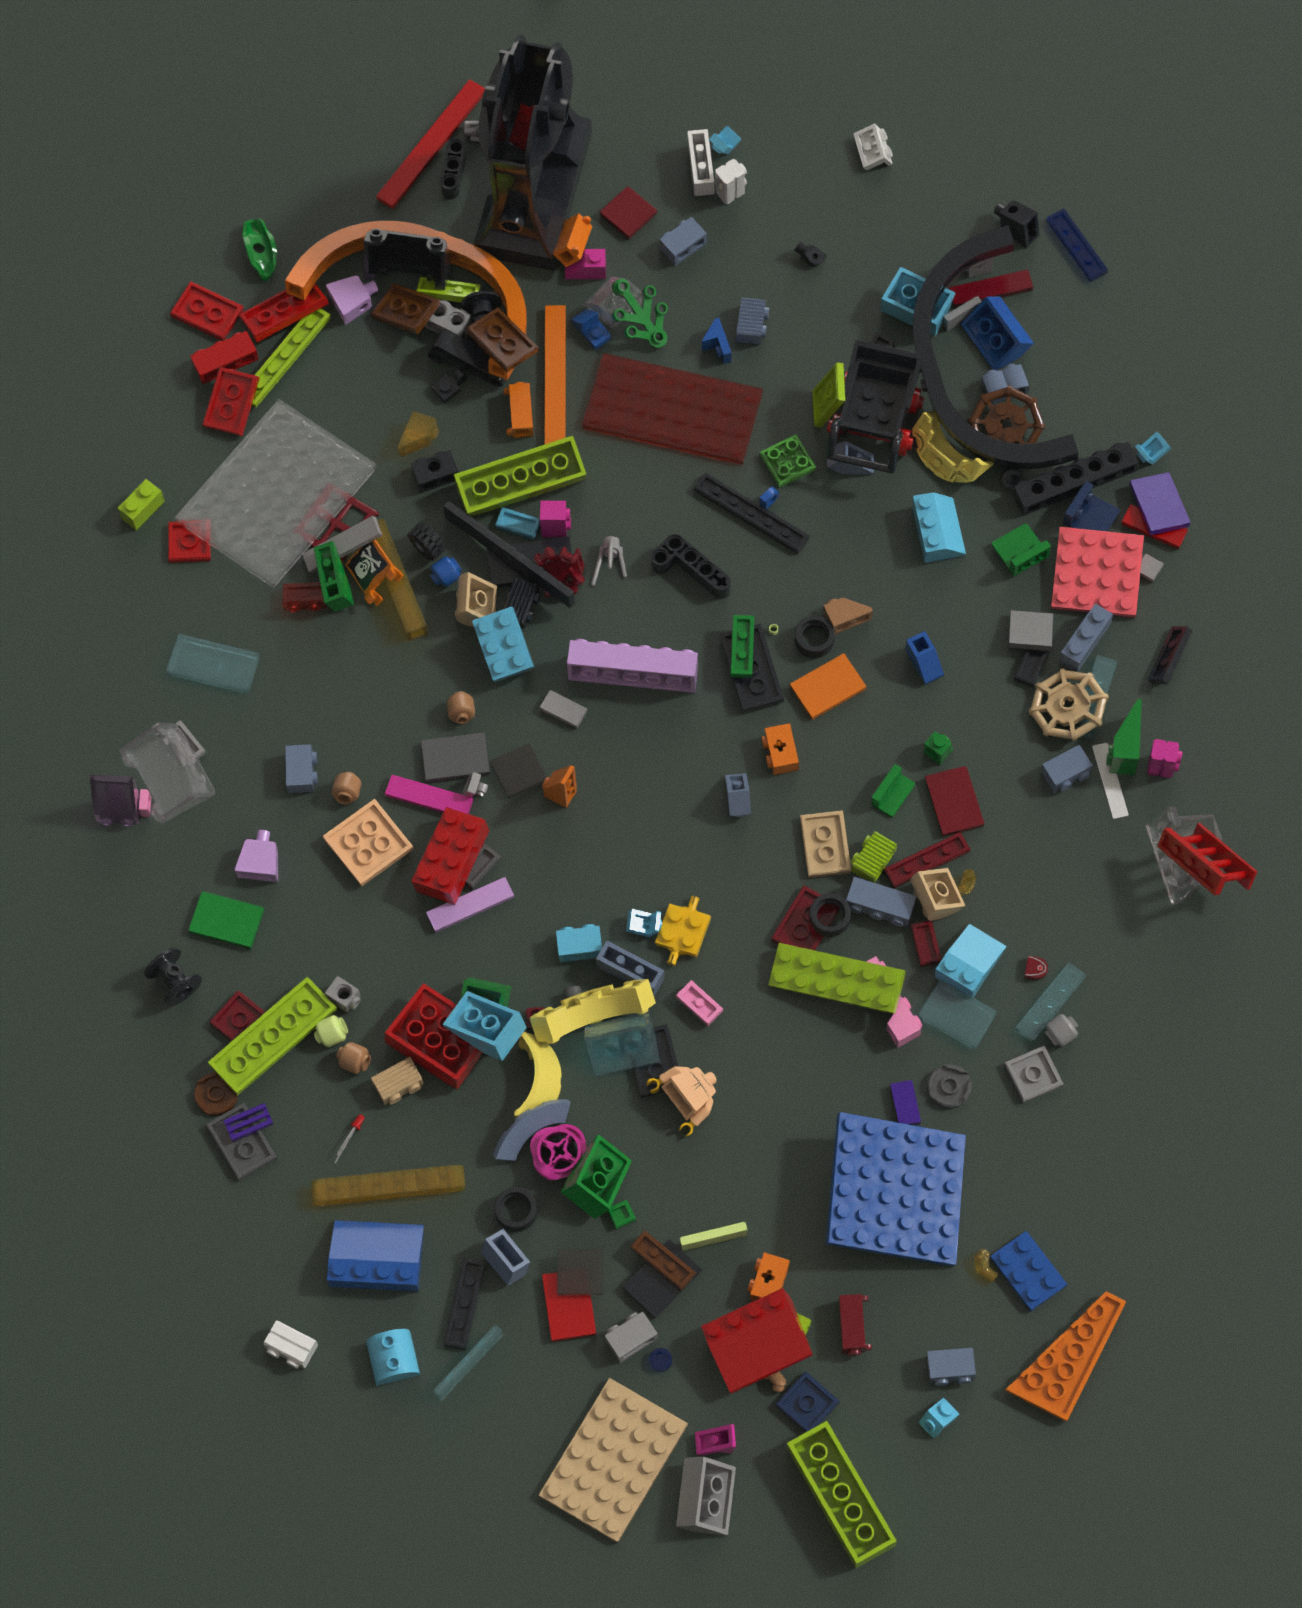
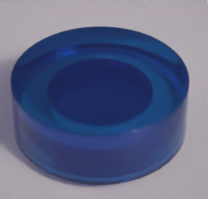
[650,1348,673,1372]

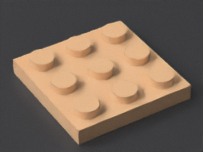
[323,799,414,887]

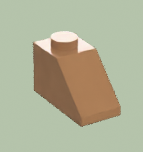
[823,598,873,634]

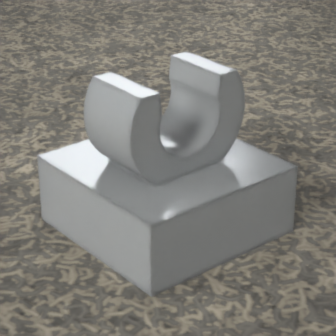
[462,772,488,797]

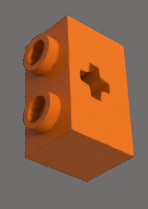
[761,723,799,775]
[747,1252,790,1301]

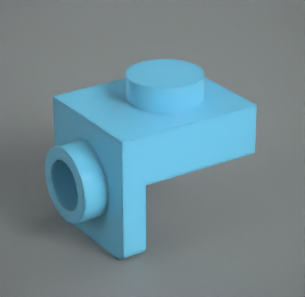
[709,126,741,154]
[1135,432,1171,465]
[626,909,662,937]
[919,1398,959,1438]

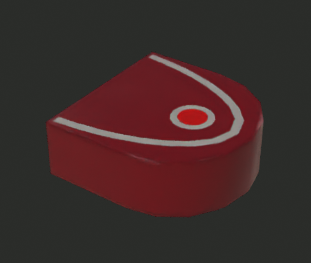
[1024,955,1048,980]

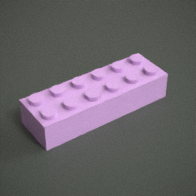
[567,639,698,693]

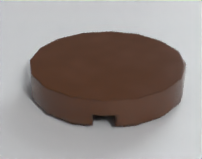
[194,1072,238,1116]

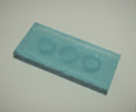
[166,634,260,694]

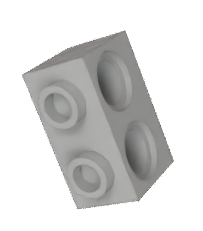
[424,300,472,338]

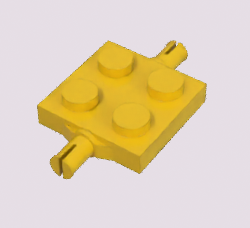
[655,896,711,966]

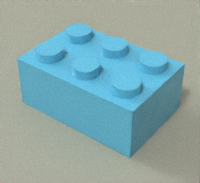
[472,607,535,682]

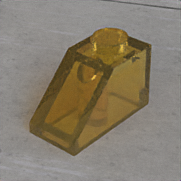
[398,411,439,457]

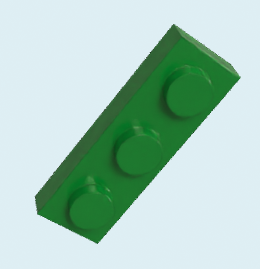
[731,615,755,678]

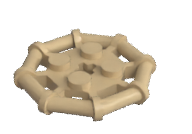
[1029,668,1109,741]

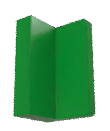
[871,764,915,817]

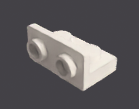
[853,123,893,171]

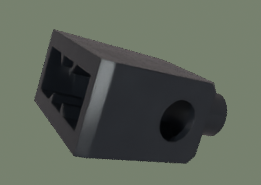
[994,200,1040,249]

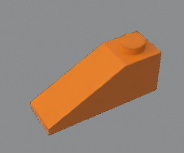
[542,765,577,808]

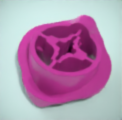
[530,1124,587,1180]

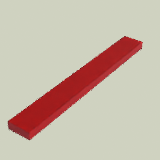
[376,79,485,209]

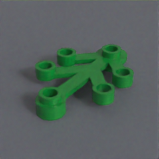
[611,279,668,348]

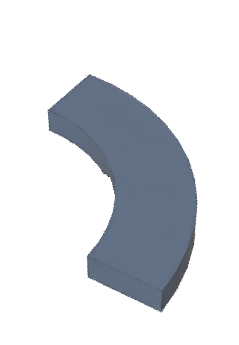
[493,1099,571,1161]

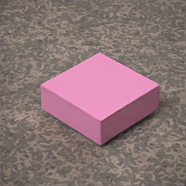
[139,789,152,817]

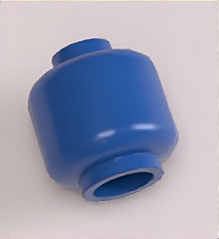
[430,556,462,587]

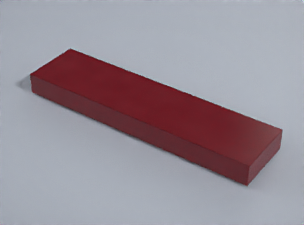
[949,269,1033,308]
[884,832,971,889]

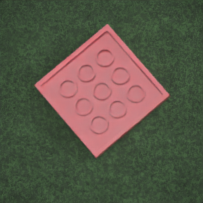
[1051,527,1144,618]

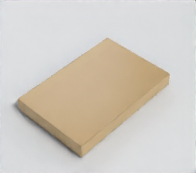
[800,810,851,878]

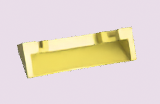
[912,411,994,483]
[514,1032,562,1119]

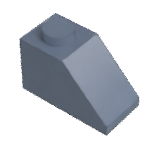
[827,441,874,475]
[725,773,751,817]

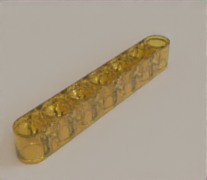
[311,1165,466,1206]

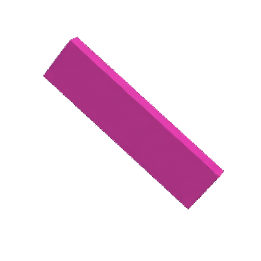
[385,775,474,814]

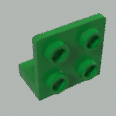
[992,523,1051,577]

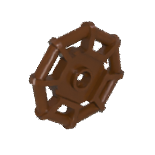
[967,385,1046,444]

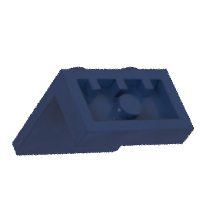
[1063,481,1120,532]

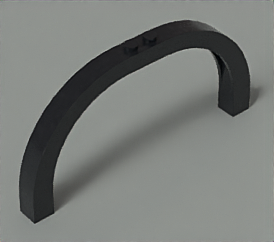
[913,225,1078,469]

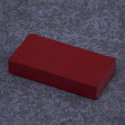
[910,920,942,967]

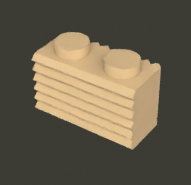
[371,1057,424,1105]

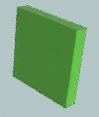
[760,435,816,488]

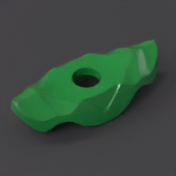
[243,219,277,282]

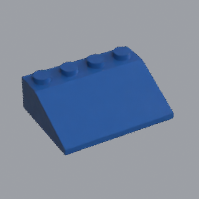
[327,1220,424,1292]

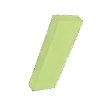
[680,1222,747,1251]

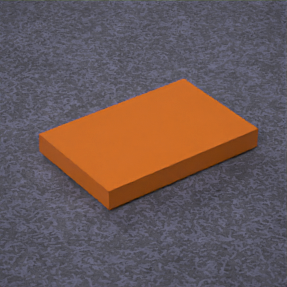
[790,653,867,720]

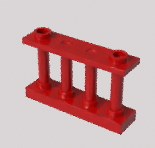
[1157,823,1258,895]

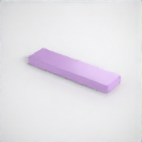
[426,877,515,933]

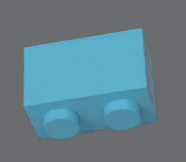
[556,924,602,962]

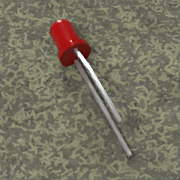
[334,1114,365,1164]

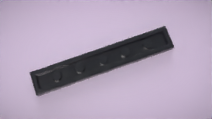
[694,472,810,554]

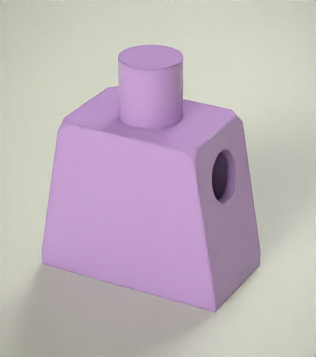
[326,276,378,325]
[235,830,278,882]

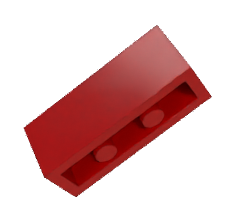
[190,331,259,385]

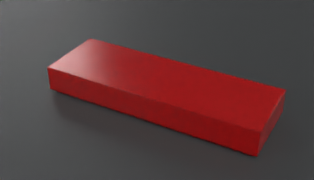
[1121,504,1188,549]

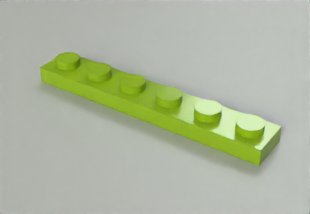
[252,308,331,408]

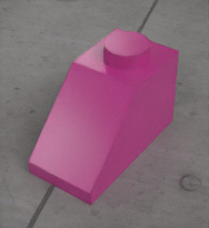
[565,249,606,279]

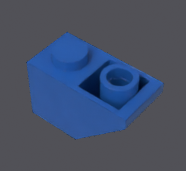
[905,631,944,685]

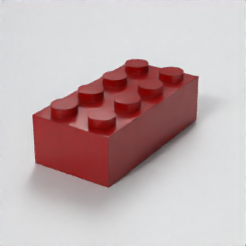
[411,807,490,905]

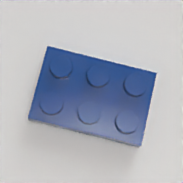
[990,1231,1067,1312]

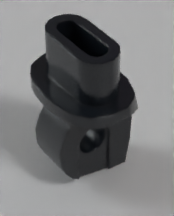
[794,241,827,267]

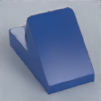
[570,308,611,350]
[702,318,732,364]

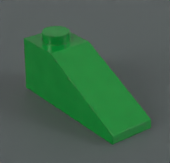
[313,541,354,612]

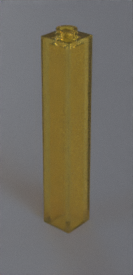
[376,518,428,641]

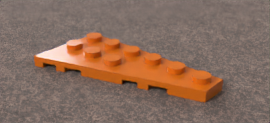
[1005,1291,1126,1422]

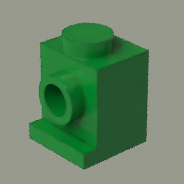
[923,731,953,765]

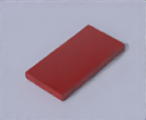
[239,284,329,342]

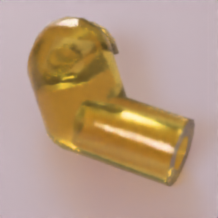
[957,869,977,896]
[974,1249,998,1283]

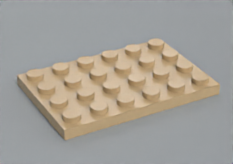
[539,1378,688,1543]

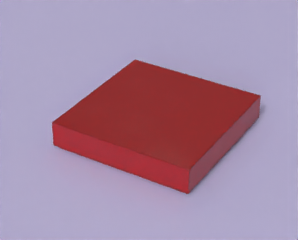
[168,520,211,563]

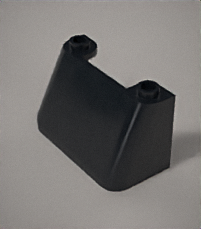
[364,229,451,290]

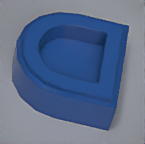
[759,487,779,509]

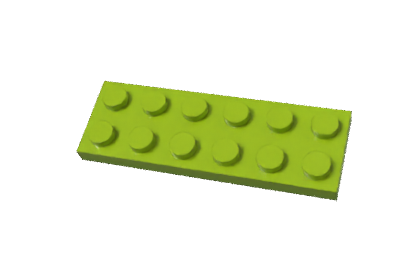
[768,943,906,1014]
[208,977,337,1096]

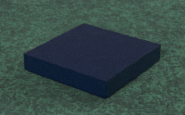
[775,1371,840,1433]

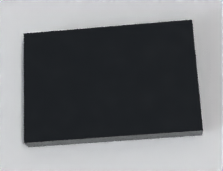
[625,1024,679,1098]
[622,1239,702,1319]

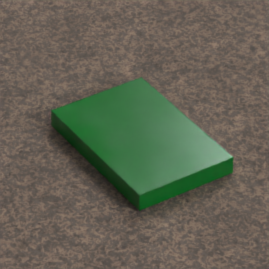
[188,891,265,949]

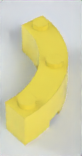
[530,979,656,1044]

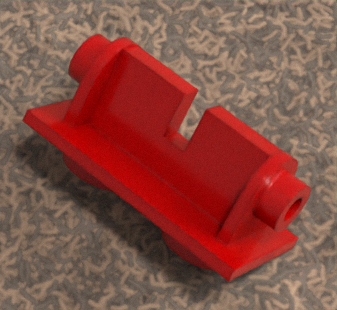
[509,103,534,151]

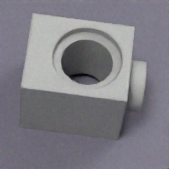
[325,976,361,1013]

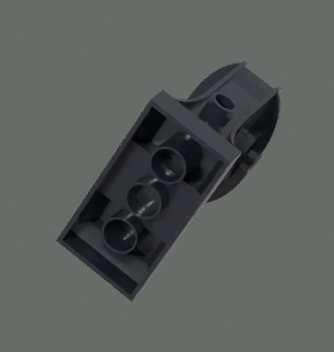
[474,35,592,271]

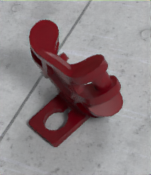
[534,547,585,598]

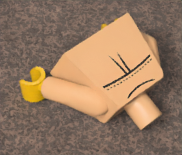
[647,1066,716,1137]

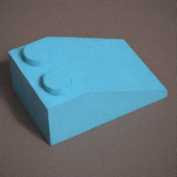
[935,924,1007,1000]
[443,991,527,1061]

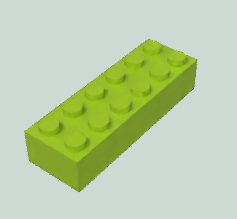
[454,436,587,517]
[787,1421,897,1568]

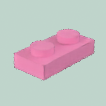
[676,980,723,1026]

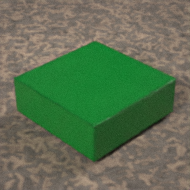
[607,1199,637,1230]

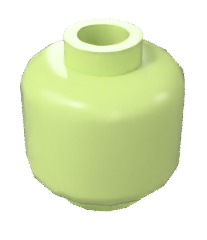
[314,1015,348,1047]

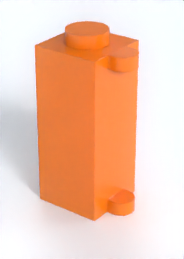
[553,213,592,267]
[503,382,534,438]

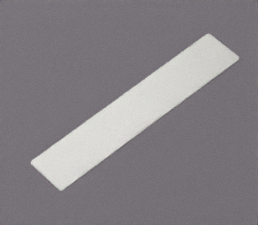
[1092,743,1129,819]

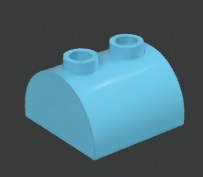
[366,1329,420,1386]

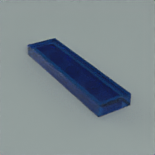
[1046,208,1108,282]

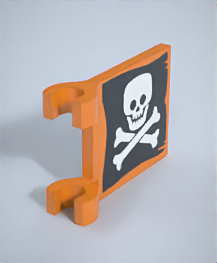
[345,539,404,606]

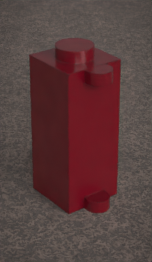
[839,1294,872,1357]

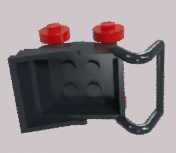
[826,339,925,474]

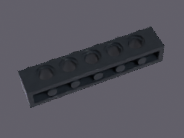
[1013,441,1139,516]

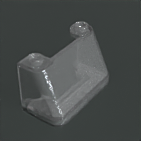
[119,722,215,823]

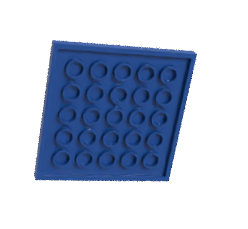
[826,1112,966,1267]

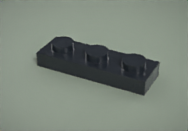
[1148,626,1192,684]

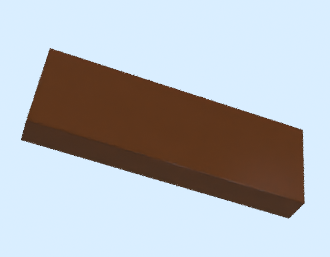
[630,1230,696,1291]

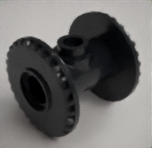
[461,291,502,343]
[144,947,202,1006]

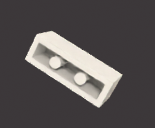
[687,129,714,196]

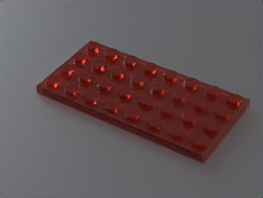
[582,353,763,465]

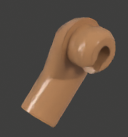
[765,1372,786,1392]

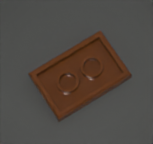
[371,283,441,335]
[466,307,538,373]

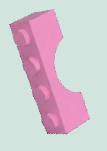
[866,956,922,1048]

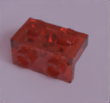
[282,582,326,612]

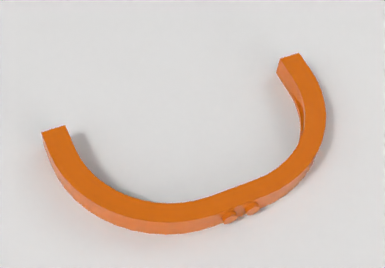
[285,221,527,380]

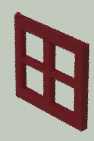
[292,484,379,563]

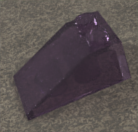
[90,774,141,826]

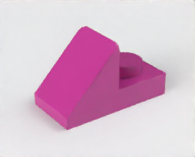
[695,1424,736,1456]

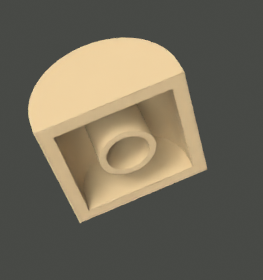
[455,572,497,627]
[910,868,965,921]

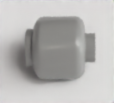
[1045,1014,1078,1047]

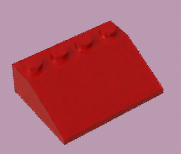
[385,983,483,1090]
[701,1288,813,1394]

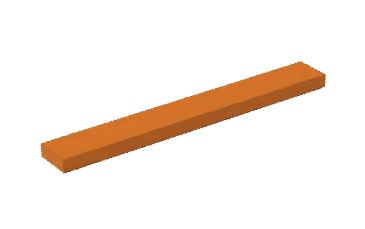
[545,305,566,444]

